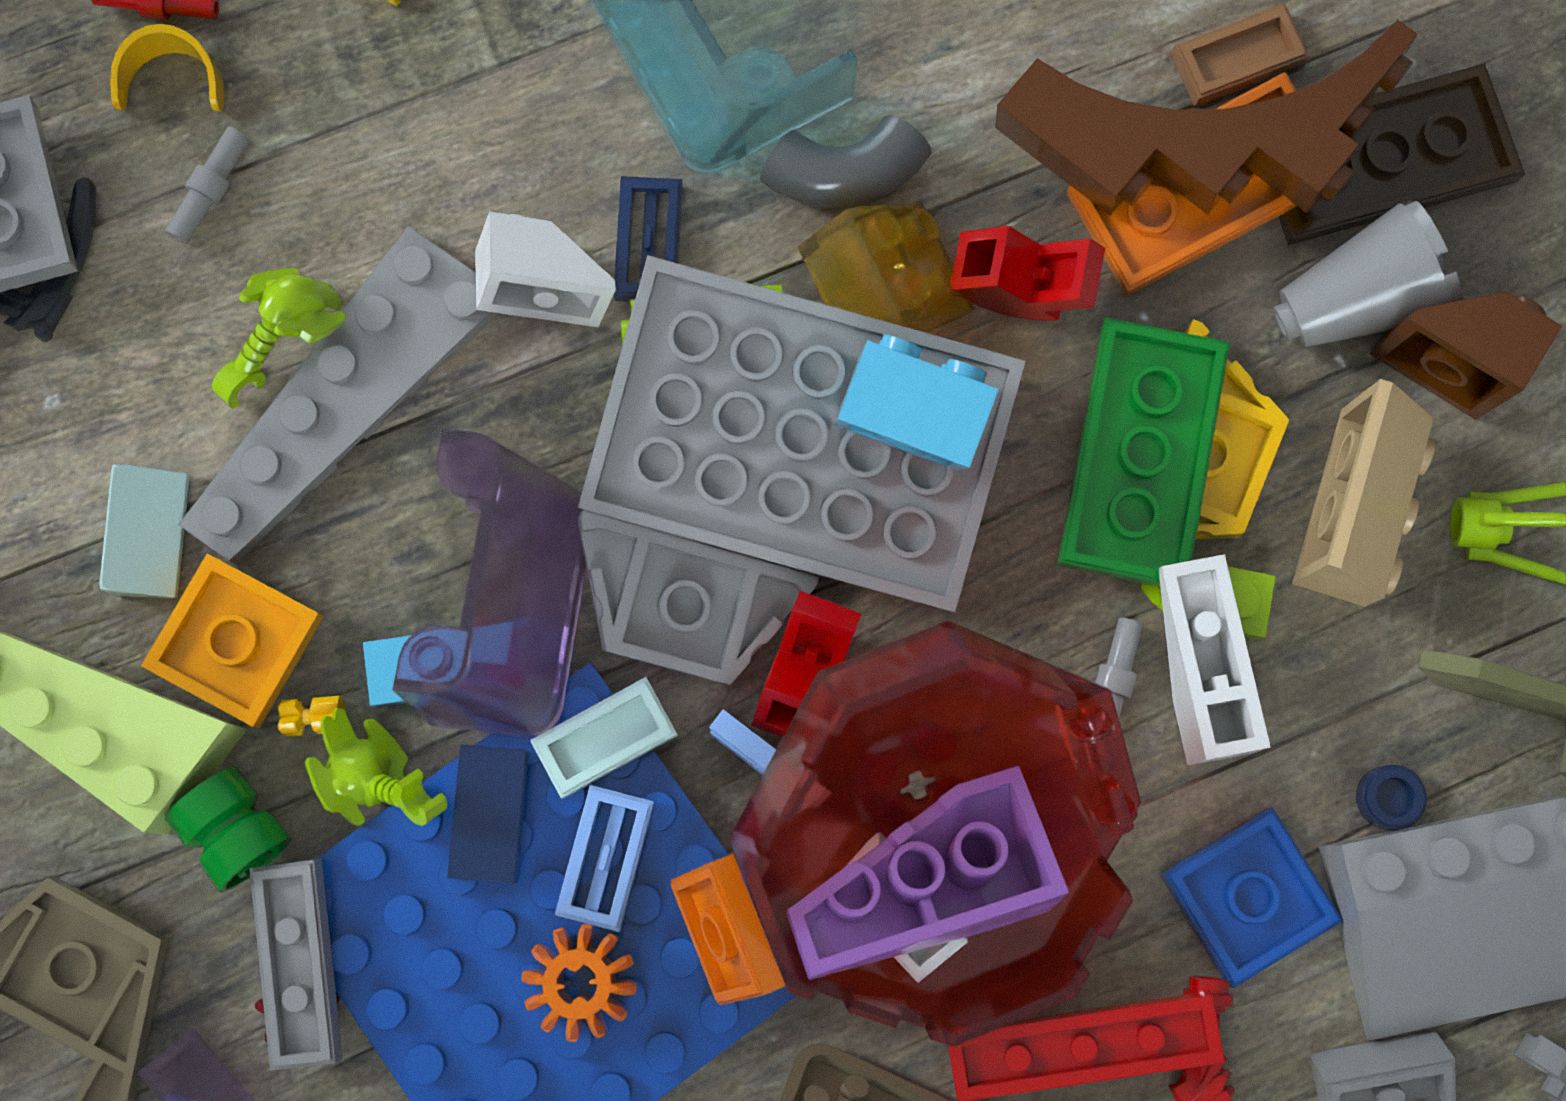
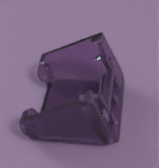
[392,428,588,737]

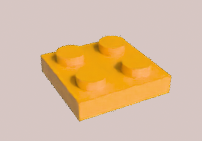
[141,553,324,729]

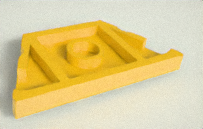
[1185,319,1289,540]

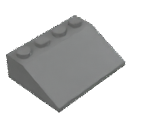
[1318,793,1566,1040]

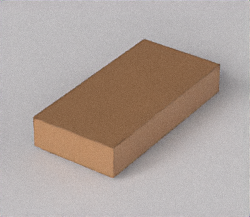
[1170,3,1310,107]

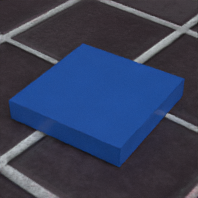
[1159,807,1343,988]

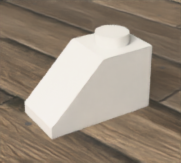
[475,211,616,327]

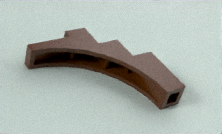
[995,19,1418,216]

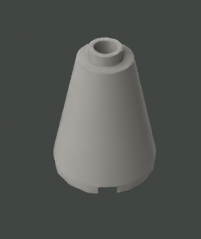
[1273,199,1463,347]

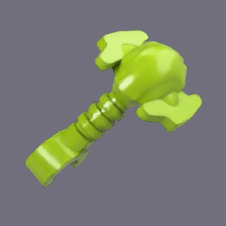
[212,268,346,409]
[305,708,448,826]

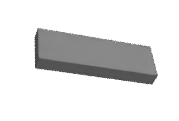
[249,858,343,1071]

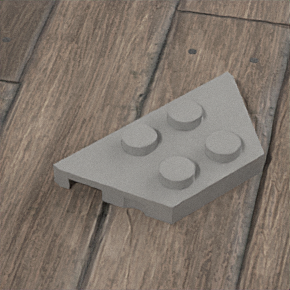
[578,509,819,685]

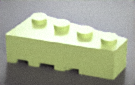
[0,631,247,834]

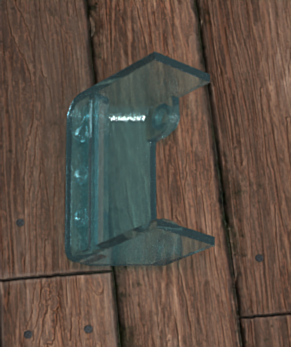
[590,0,858,173]

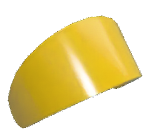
[110,24,225,111]

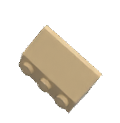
[1292,379,1435,607]

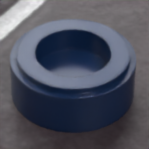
[1356,765,1427,830]

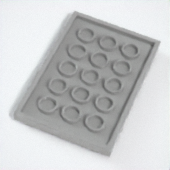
[578,255,1026,612]

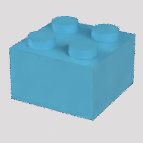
[834,335,999,471]

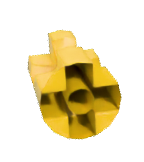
[278,695,346,737]

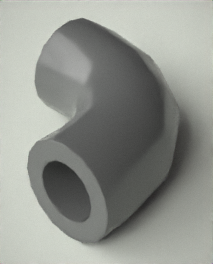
[760,115,932,209]

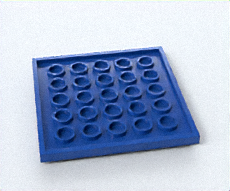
[316,662,818,1101]

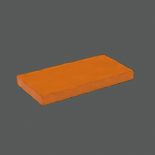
[1067,72,1296,297]

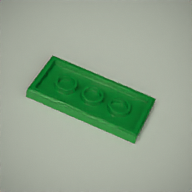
[1057,317,1230,587]

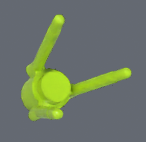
[1449,482,1566,585]

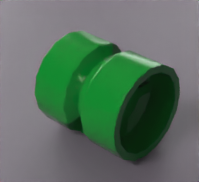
[165,767,292,893]

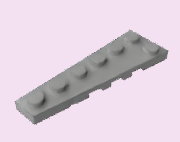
[178,226,499,565]

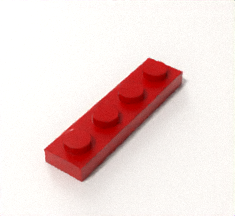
[946,991,1225,1101]

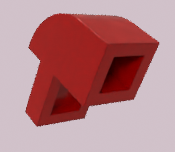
[949,226,1105,321]
[751,591,861,748]

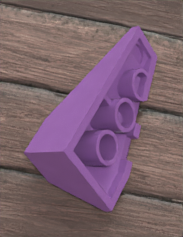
[786,766,1069,980]

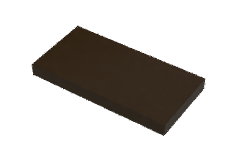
[1278,63,1525,245]

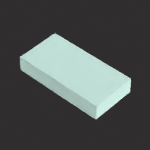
[530,677,678,799]

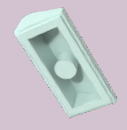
[99,464,190,599]

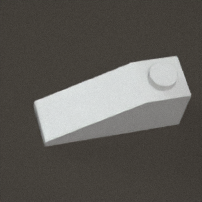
[1158,554,1271,766]

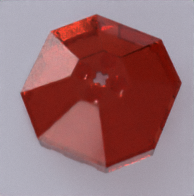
[729,620,1141,1047]

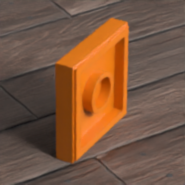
[670,853,786,1005]

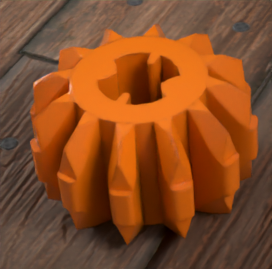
[521,924,638,1042]

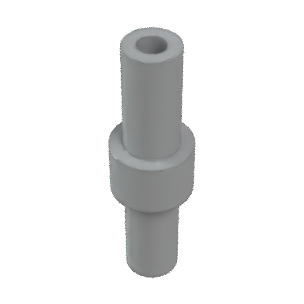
[165,126,249,244]
[1086,618,1144,747]

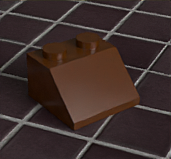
[1370,291,1562,420]

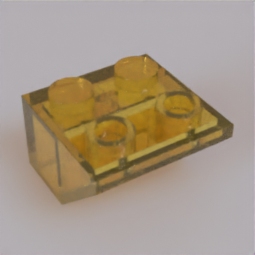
[798,202,975,333]

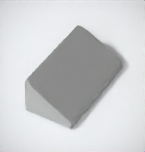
[1311,1031,1456,1101]

